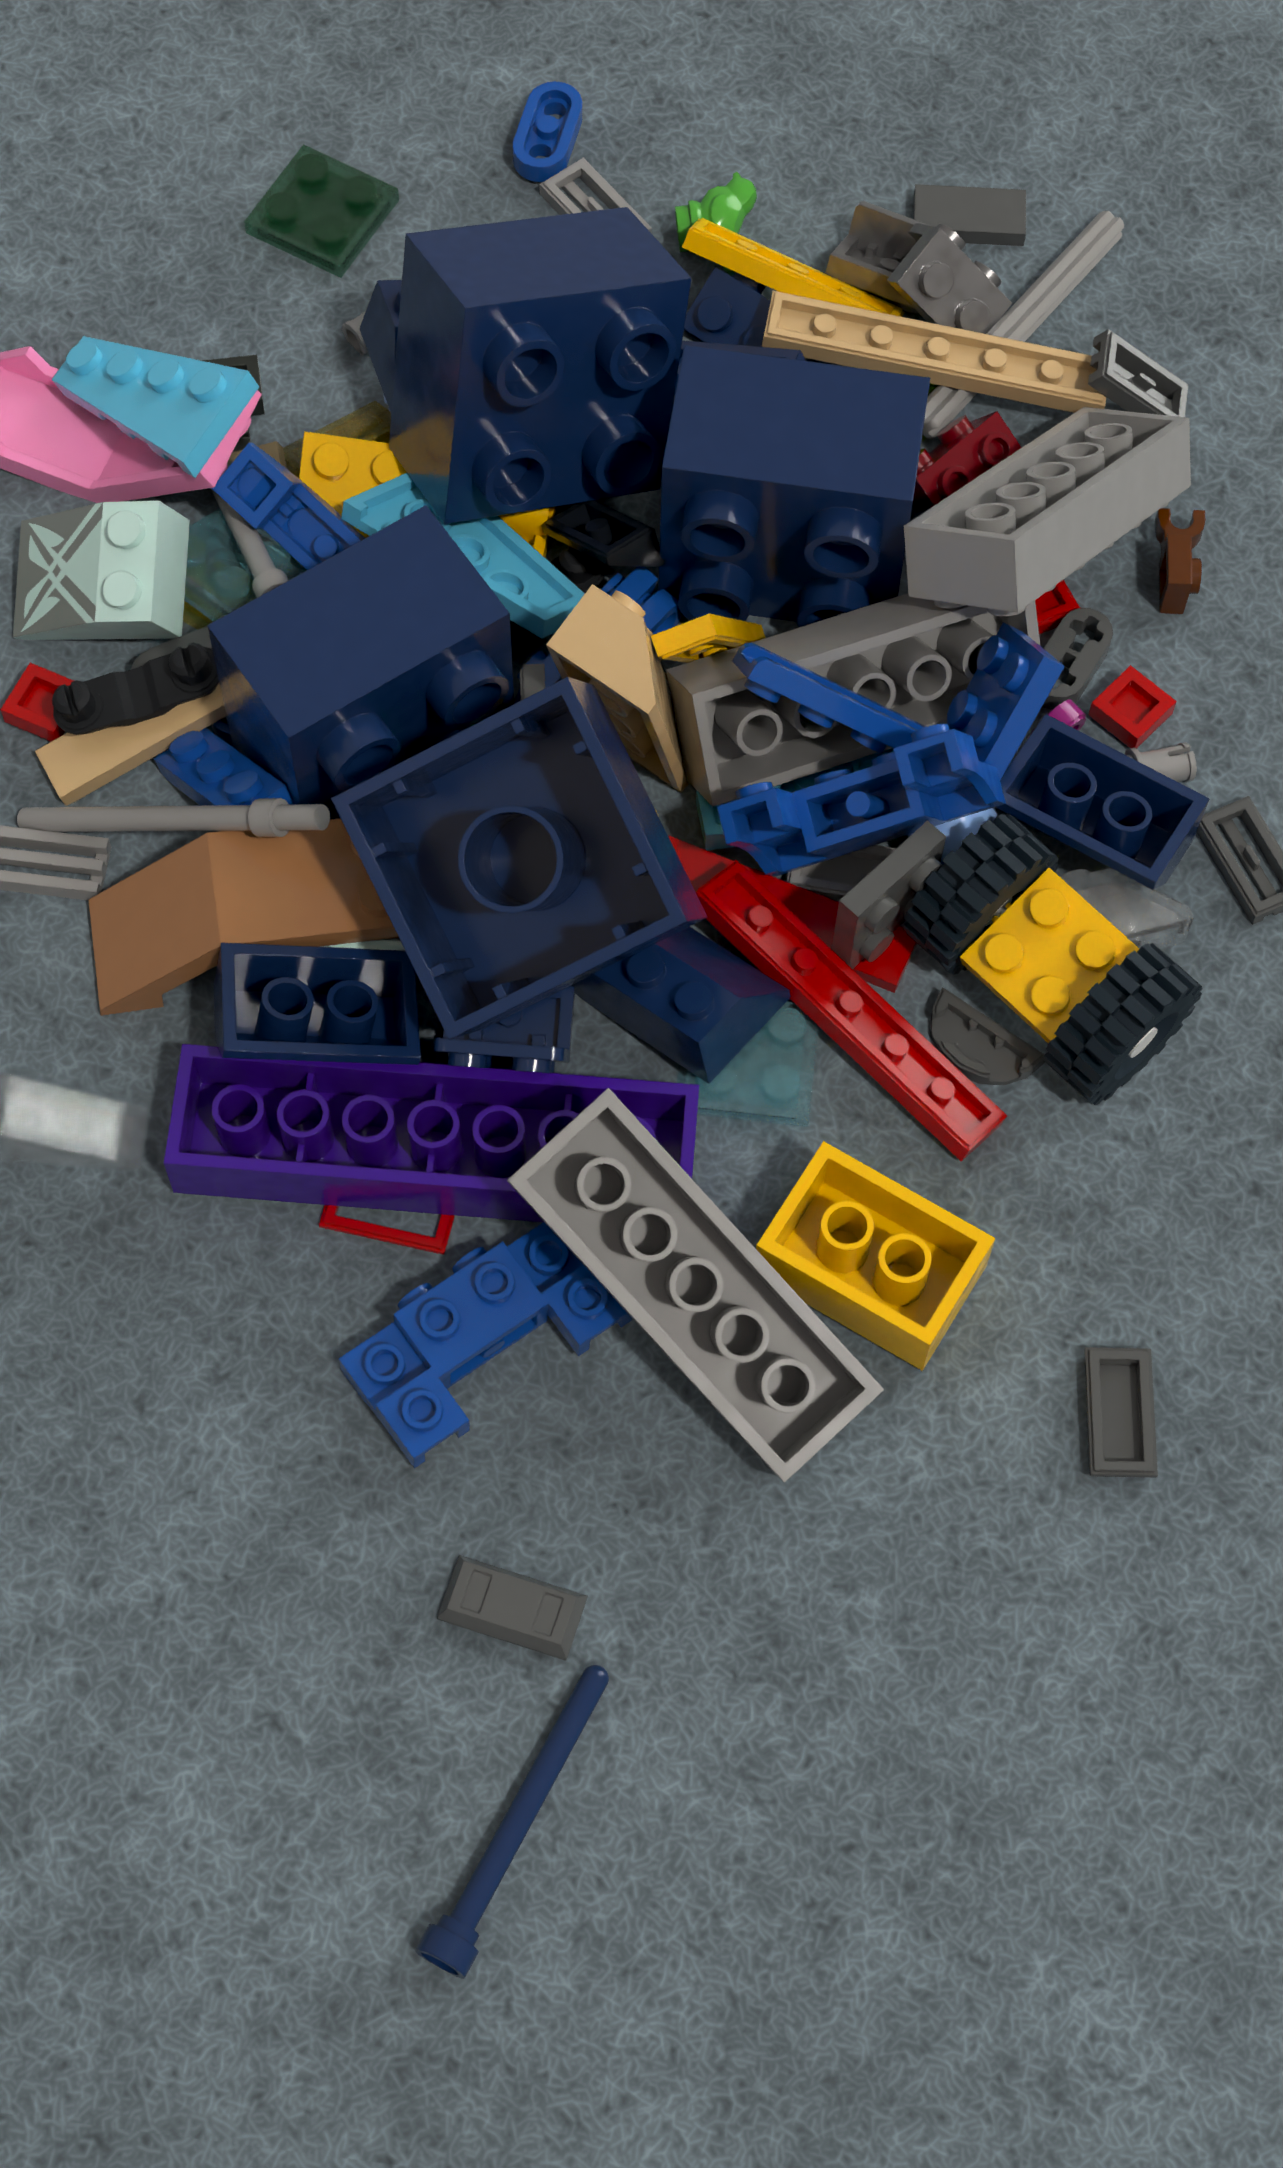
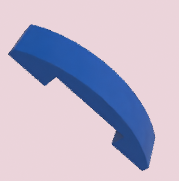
[211,443,365,570]

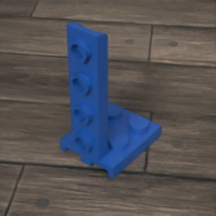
[732,622,1065,780]

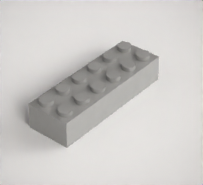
[904,407,1191,616]
[666,593,1040,807]
[506,1088,884,1483]

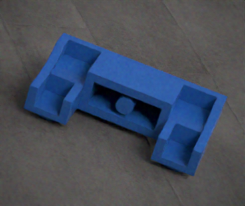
[717,724,1006,876]
[339,1222,632,1469]

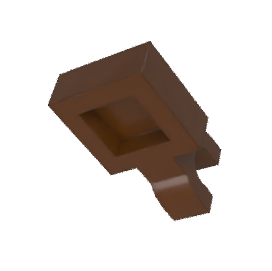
[1155,508,1206,614]

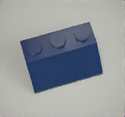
[996,714,1210,890]
[571,927,791,1084]
[214,943,421,1065]

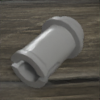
[1124,742,1197,782]

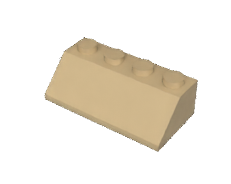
[546,584,689,793]

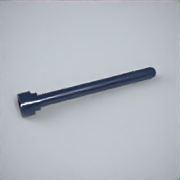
[415,1665,609,1979]

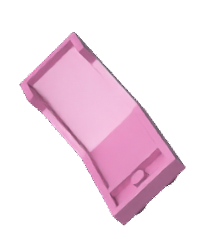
[0,346,262,503]

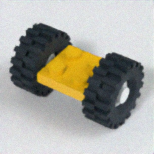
[903,814,1203,1105]

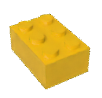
[756,1141,995,1371]

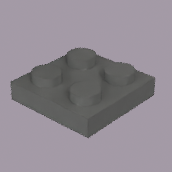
[831,820,946,969]

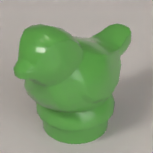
[675,172,757,276]

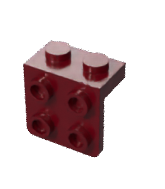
[913,411,1022,508]

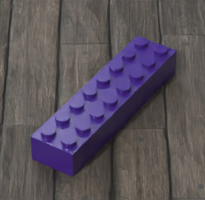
[164,1044,700,1222]

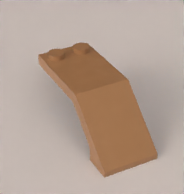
[88,819,399,1016]

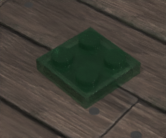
[244,144,399,278]

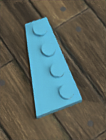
[52,336,259,478]
[341,473,585,639]

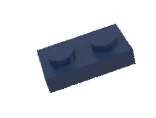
[684,266,771,347]

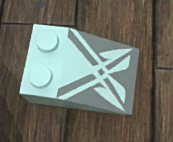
[13,501,190,640]

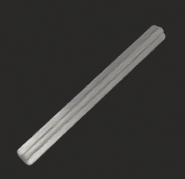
[923,211,1124,439]

